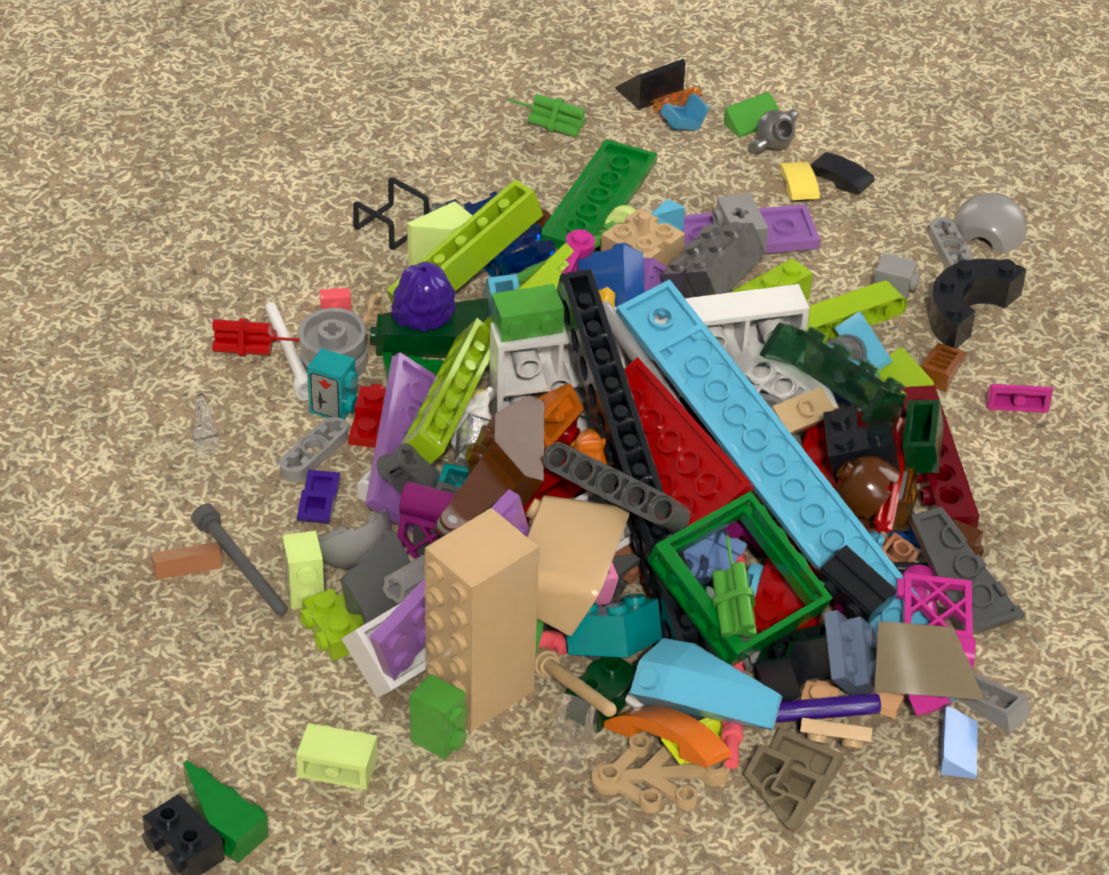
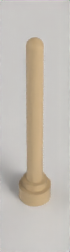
[535,647,617,717]

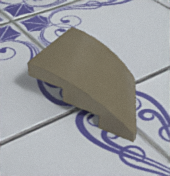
[874,621,984,700]
[744,728,844,832]

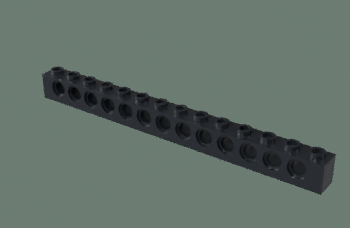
[557,269,717,657]

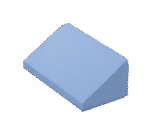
[940,706,978,779]

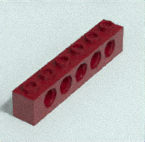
[892,385,980,528]

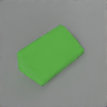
[724,92,780,138]

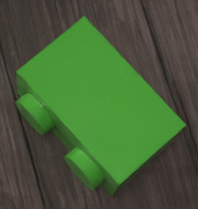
[491,284,564,343]
[410,674,467,760]

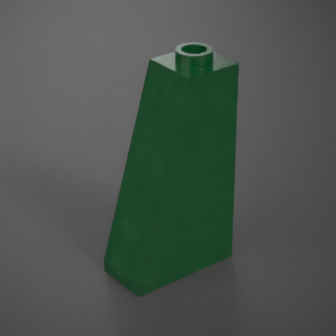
[370,298,488,358]

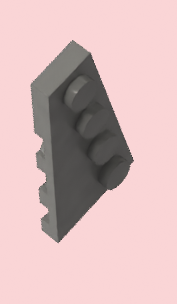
[909,506,1025,635]

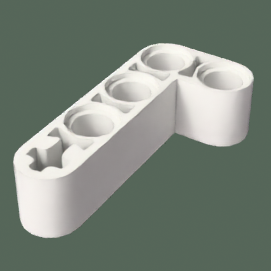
[733,343,839,409]

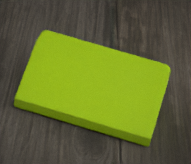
[876,347,934,397]

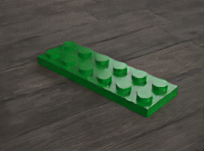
[538,139,657,252]

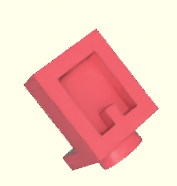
[319,288,352,312]

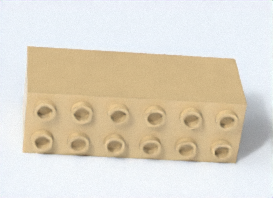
[424,508,539,732]

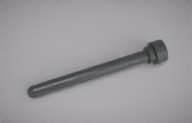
[191,503,288,616]

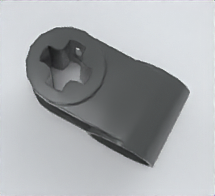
[376,443,440,494]

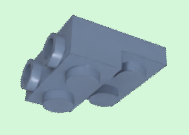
[824,610,877,695]

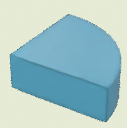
[747,563,764,596]

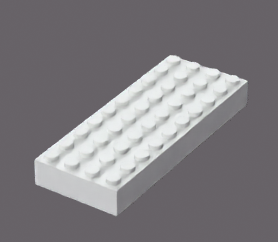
[489,284,810,430]

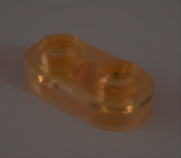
[651,85,703,112]

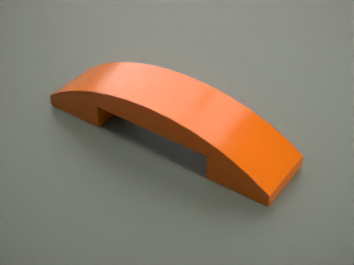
[604,705,731,768]

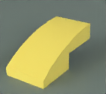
[780,162,820,200]

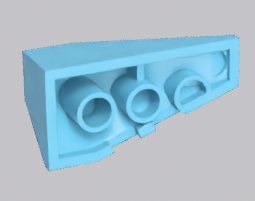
[630,638,782,730]

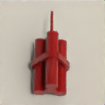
[212,318,299,357]

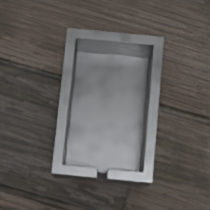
[660,222,766,298]

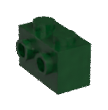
[564,656,637,733]

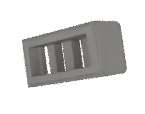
[958,674,1031,734]

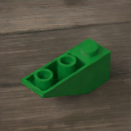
[183,760,268,863]

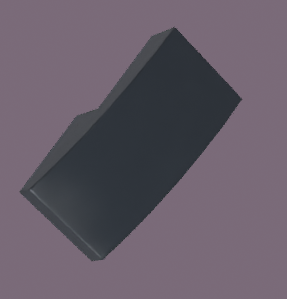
[810,152,875,194]

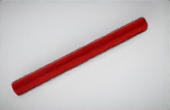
[874,417,906,533]

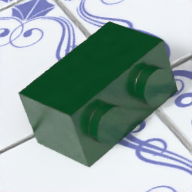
[903,400,944,473]

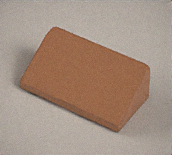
[150,542,222,580]

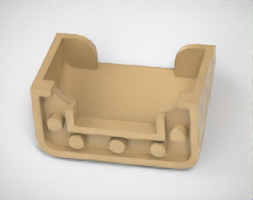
[525,495,630,636]

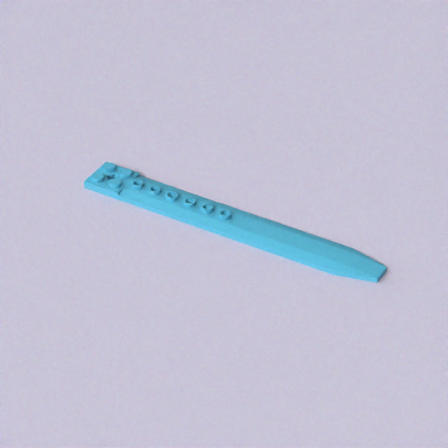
[616,279,957,702]

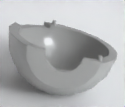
[954,192,1027,253]
[318,508,391,569]

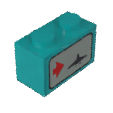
[307,348,358,420]

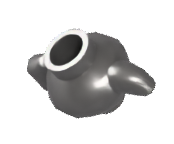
[748,109,799,153]

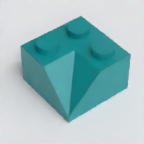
[566,594,662,658]

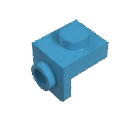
[660,94,709,131]

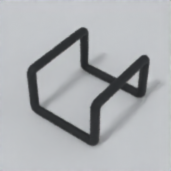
[353,177,429,250]

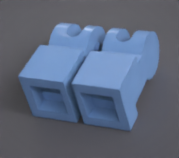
[683,530,747,589]

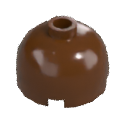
[835,455,900,522]

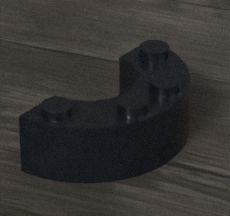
[929,259,1027,349]

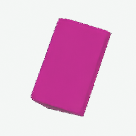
[986,384,1053,413]

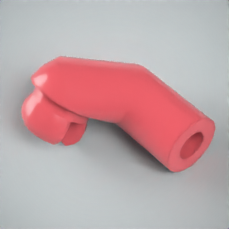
[538,630,568,655]

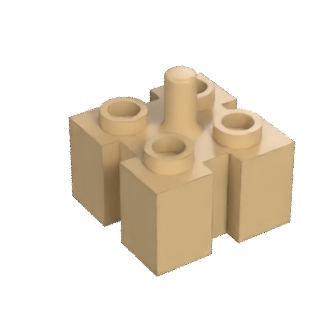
[601,208,685,267]

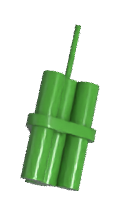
[507,94,587,138]
[712,536,757,638]

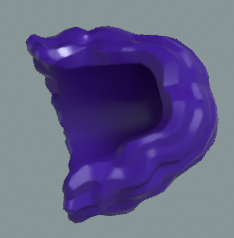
[390,261,456,332]

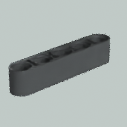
[543,442,690,533]

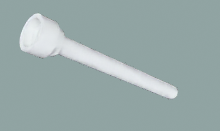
[265,302,309,401]

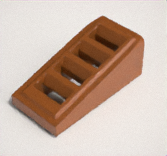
[920,343,967,392]

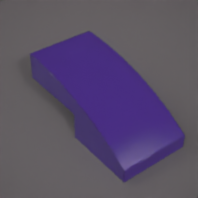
[297,470,341,524]

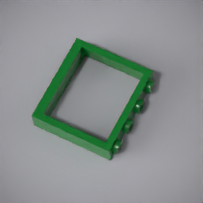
[647,491,833,666]

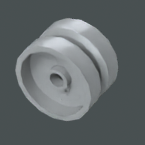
[298,308,368,377]

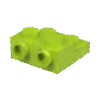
[299,588,364,661]

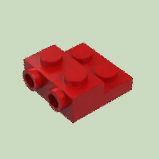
[348,384,386,448]

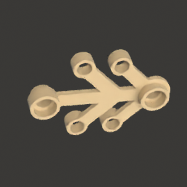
[591,733,730,813]

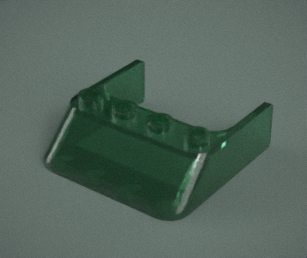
[759,322,907,429]

